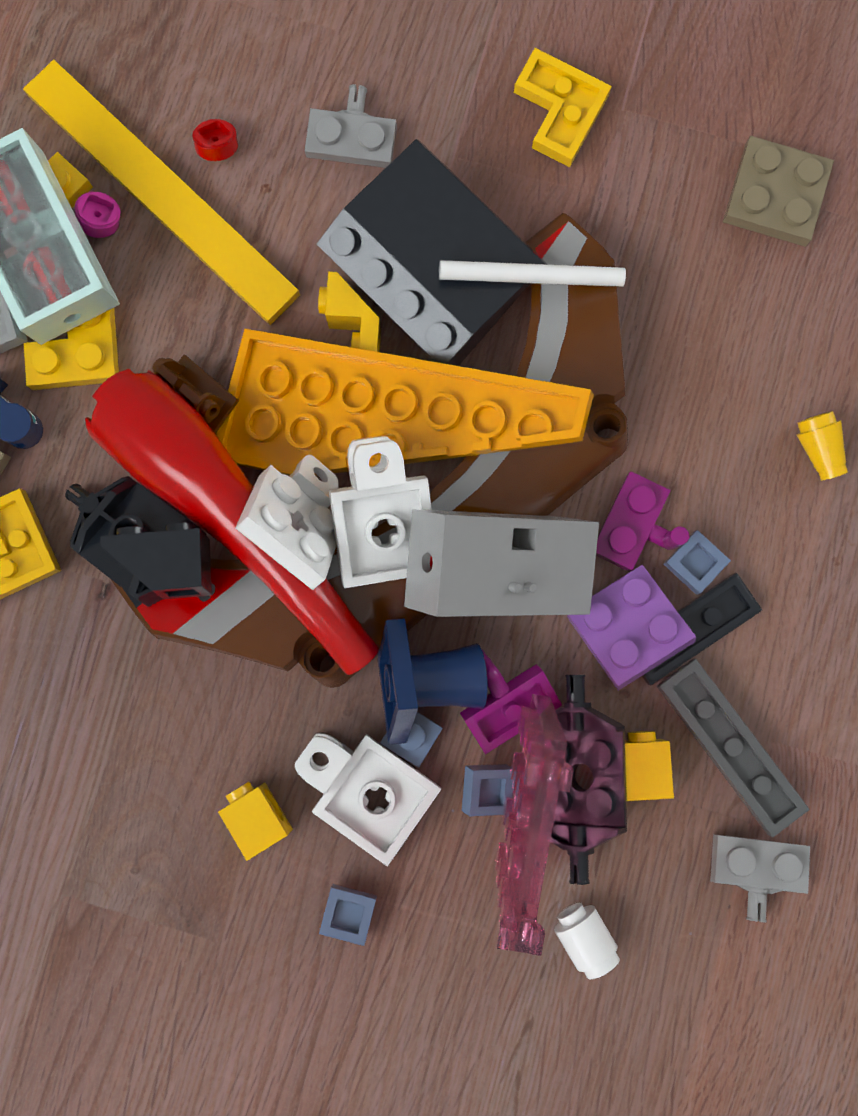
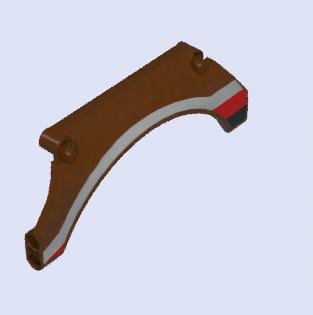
[112,213,628,688]

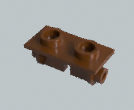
[152,354,239,434]

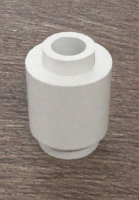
[554,903,620,979]

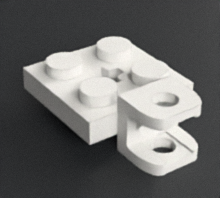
[329,436,432,588]
[235,455,339,590]
[295,733,441,867]

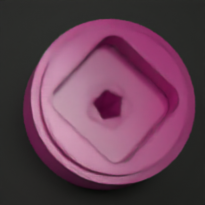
[74,192,120,238]

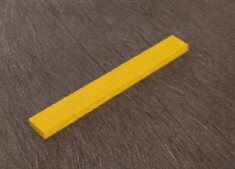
[23,59,300,325]

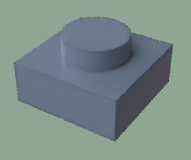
[663,530,731,595]
[380,712,443,768]
[462,764,515,816]
[319,884,377,946]

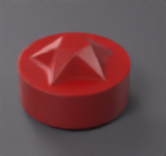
[192,119,238,161]

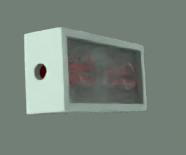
[0,128,120,345]

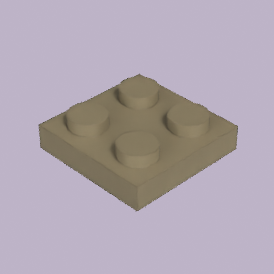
[723,136,834,247]

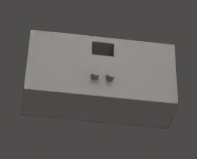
[404,509,599,617]

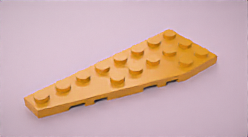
[216,328,594,476]

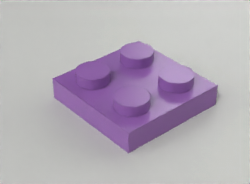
[567,565,696,691]

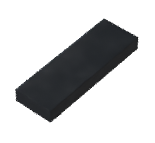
[642,573,762,685]

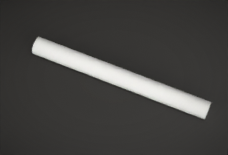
[439,260,626,287]

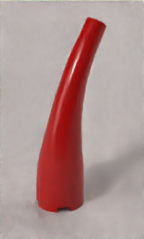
[85,369,379,675]

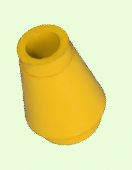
[796,411,848,481]

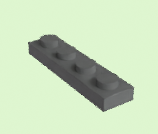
[656,659,810,837]

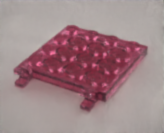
[495,694,574,956]

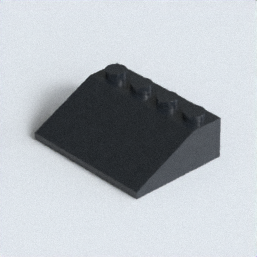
[317,139,547,366]

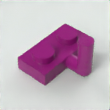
[596,471,689,572]
[460,649,562,755]

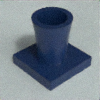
[377,619,487,745]

